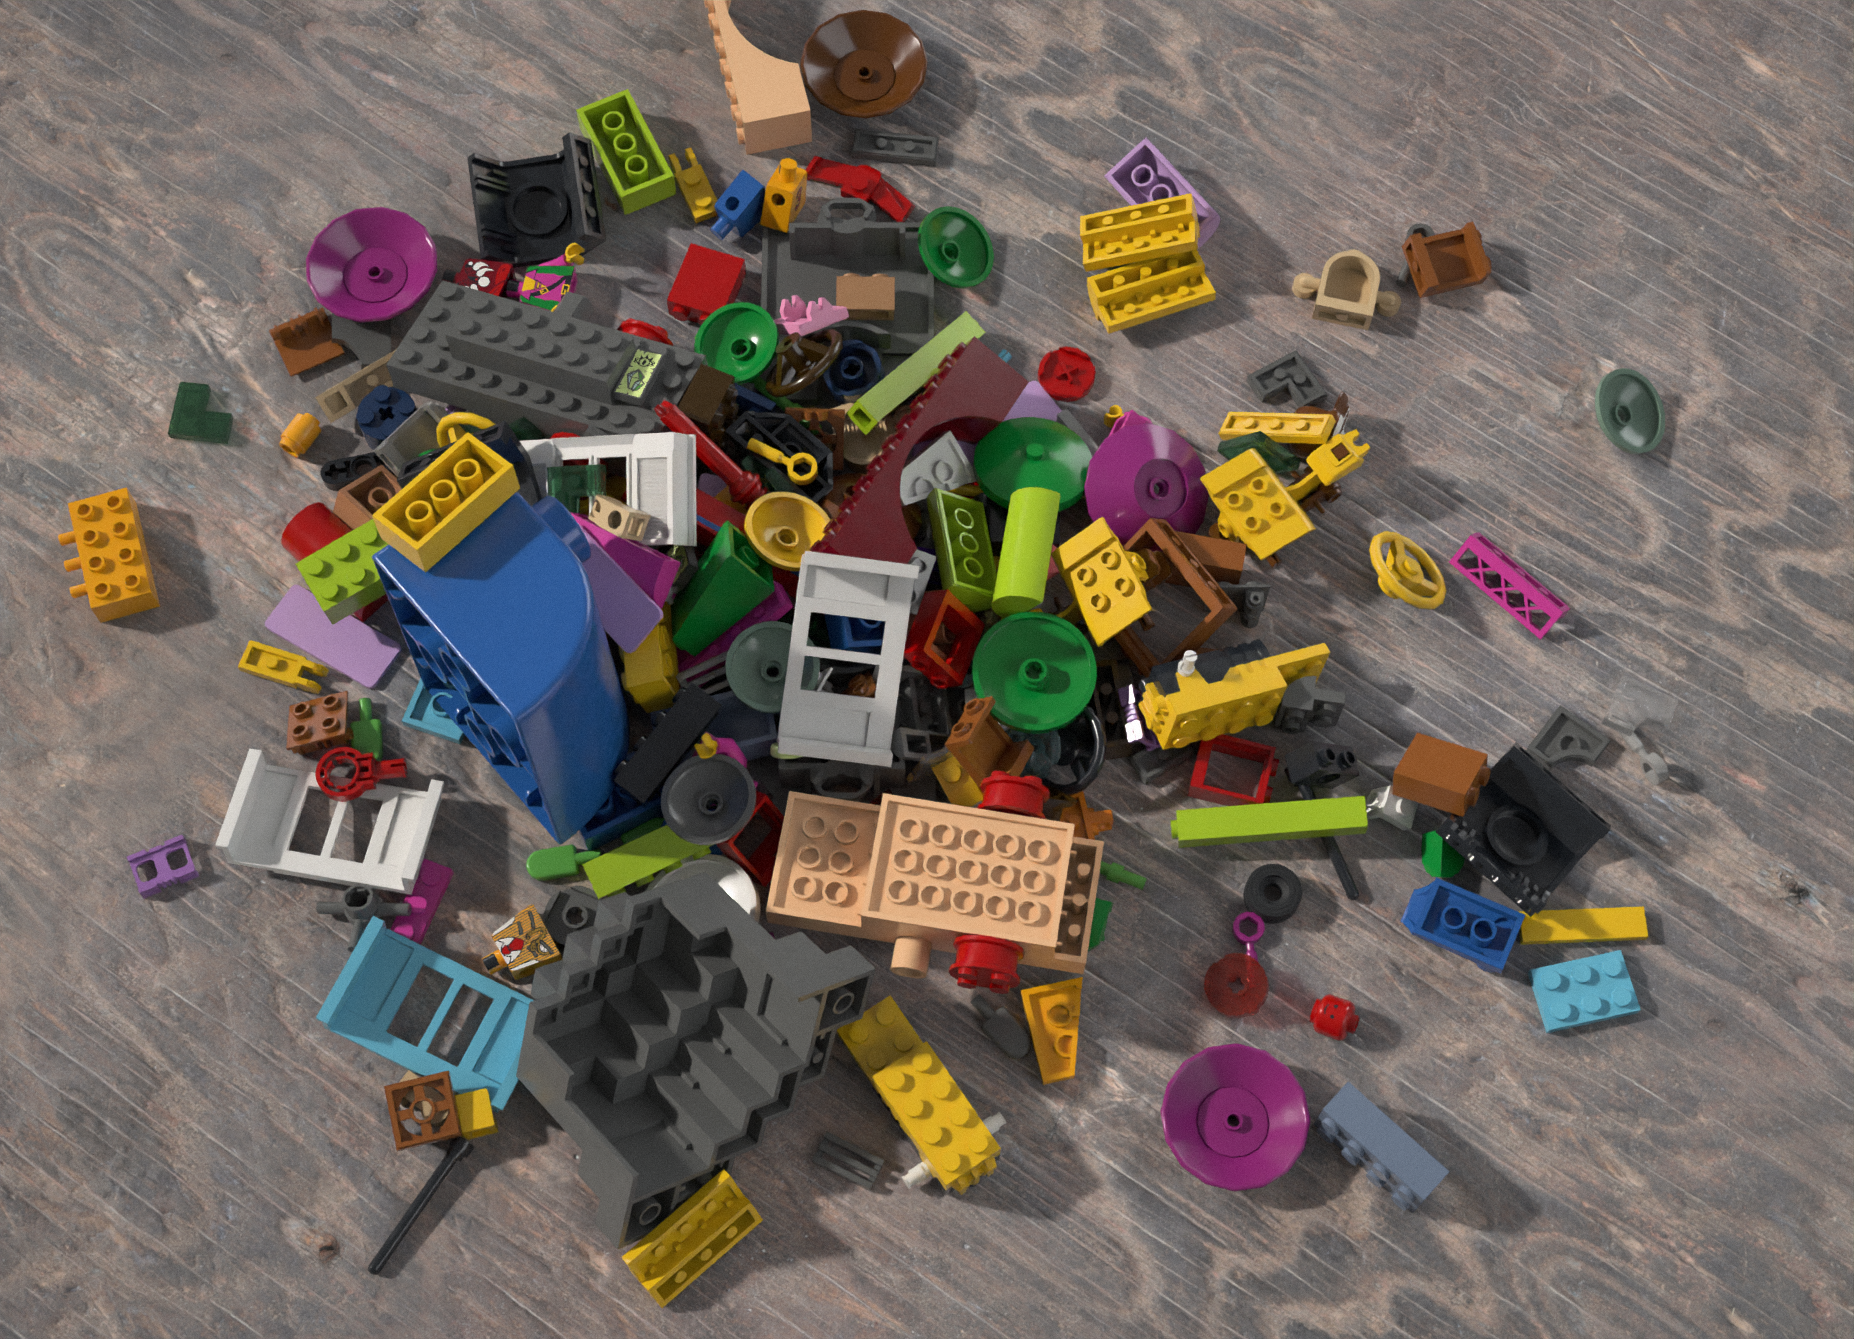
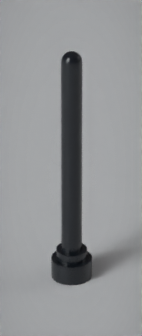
[1284,767,1359,901]
[368,1136,475,1275]

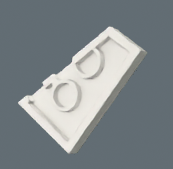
[900,430,976,506]

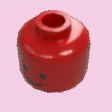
[1310,994,1360,1041]

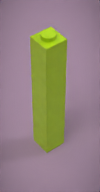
[846,311,986,435]
[1170,796,1368,848]

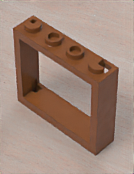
[1113,518,1238,678]

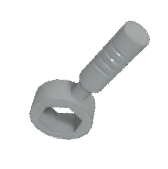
[1613,718,1669,785]

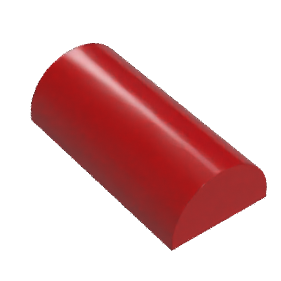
[281,502,389,622]

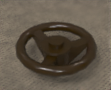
[766,329,843,398]

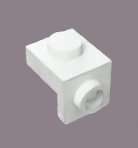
[1366,785,1418,830]

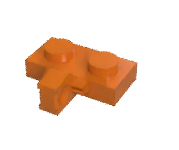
[1060,791,1114,840]

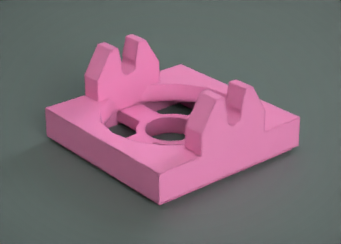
[774,295,849,336]

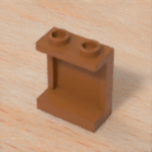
[1402,221,1492,298]
[945,696,1035,788]

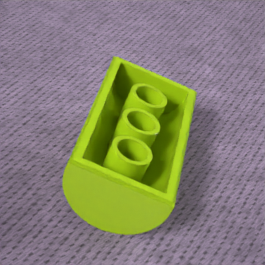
[992,487,1060,619]
[927,488,997,613]

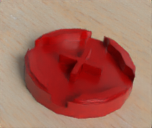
[1037,346,1096,402]

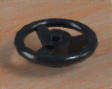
[1025,705,1107,796]

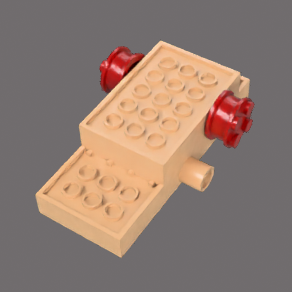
[766,771,1104,994]

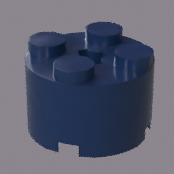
[823,340,885,405]
[356,385,417,450]

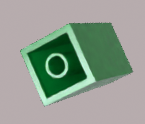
[671,520,774,657]

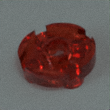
[1204,953,1269,1018]

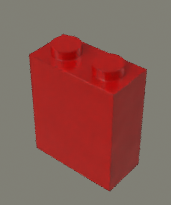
[667,243,746,325]

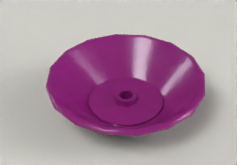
[306,207,438,323]
[1084,423,1209,553]
[1160,1043,1311,1192]

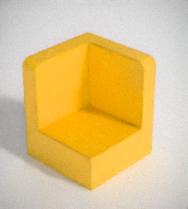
[455,1088,499,1140]

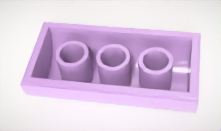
[1104,138,1220,248]

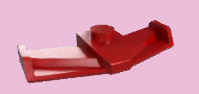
[805,156,916,222]

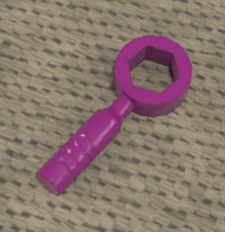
[1232,912,1265,991]

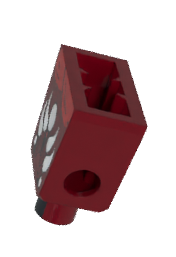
[442,258,516,299]

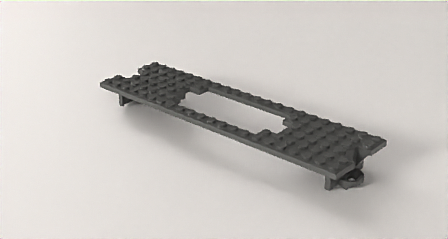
[750,198,936,819]

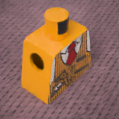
[482,904,562,980]

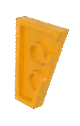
[1020,977,1083,1085]

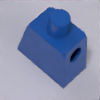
[710,170,766,240]

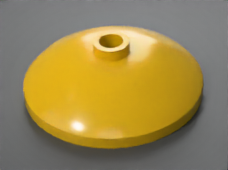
[744,492,830,571]

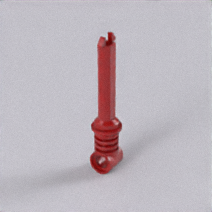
[654,400,772,510]

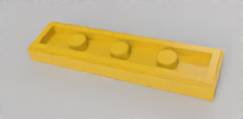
[1218,412,1336,444]
[1519,906,1648,945]

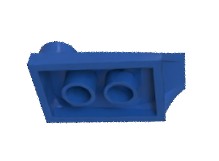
[1401,877,1525,974]

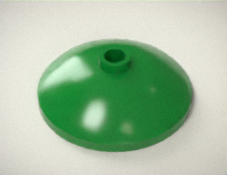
[918,206,994,289]
[694,302,779,385]

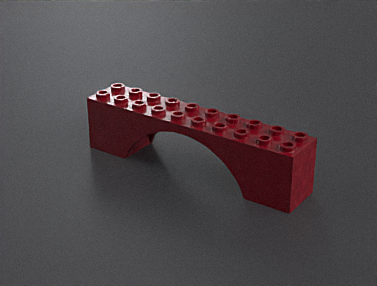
[808,336,1029,564]

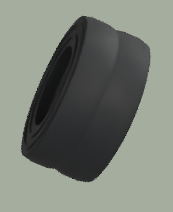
[1243,864,1302,924]

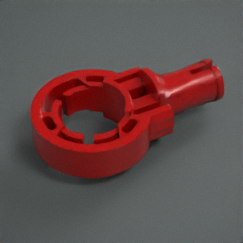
[315,747,407,802]

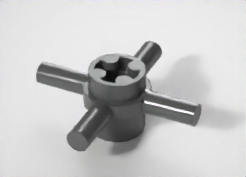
[316,884,412,953]

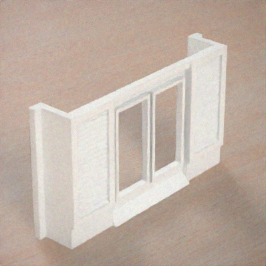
[520,432,697,546]
[777,551,920,767]
[215,749,444,895]

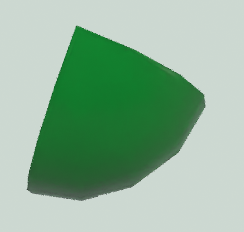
[1421,831,1465,878]

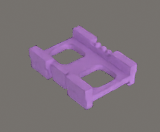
[1118,685,1161,751]
[127,835,199,899]

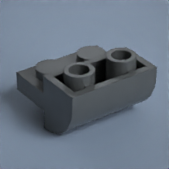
[1274,676,1346,734]

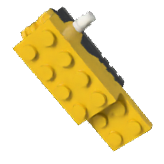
[1138,639,1330,750]
[837,995,1006,1196]

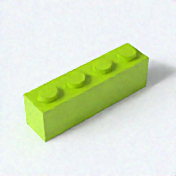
[582,824,714,899]

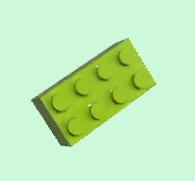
[576,89,676,215]
[295,519,389,625]

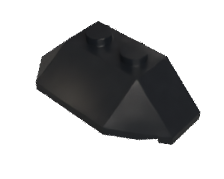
[725,410,833,504]

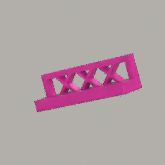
[1449,532,1571,640]

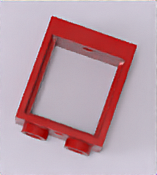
[904,589,985,689]
[1187,734,1279,806]
[716,791,784,887]

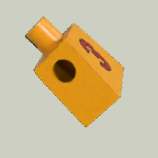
[760,158,807,233]

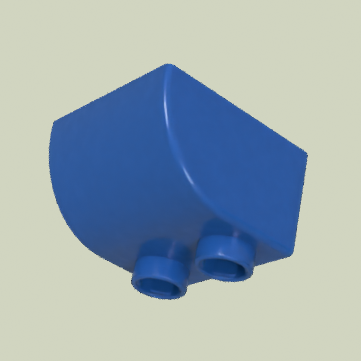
[372,491,630,844]

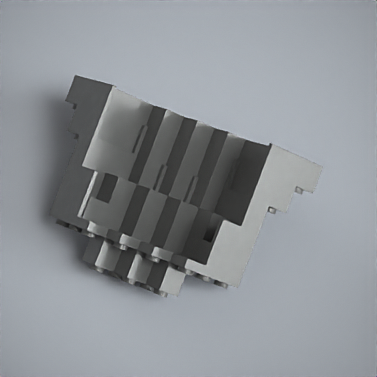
[516,872,876,1249]

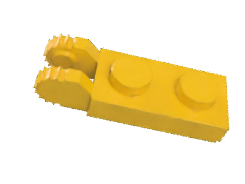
[668,147,718,223]
[238,640,329,694]

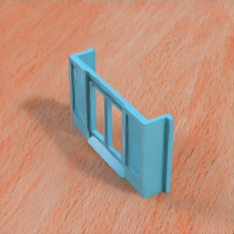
[316,916,534,1113]

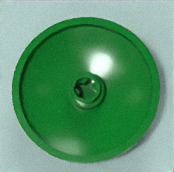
[973,417,1092,512]
[972,611,1097,734]

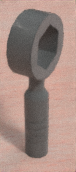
[1396,223,1435,287]

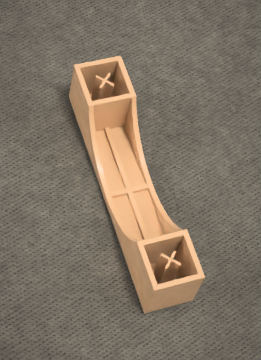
[704,0,812,155]

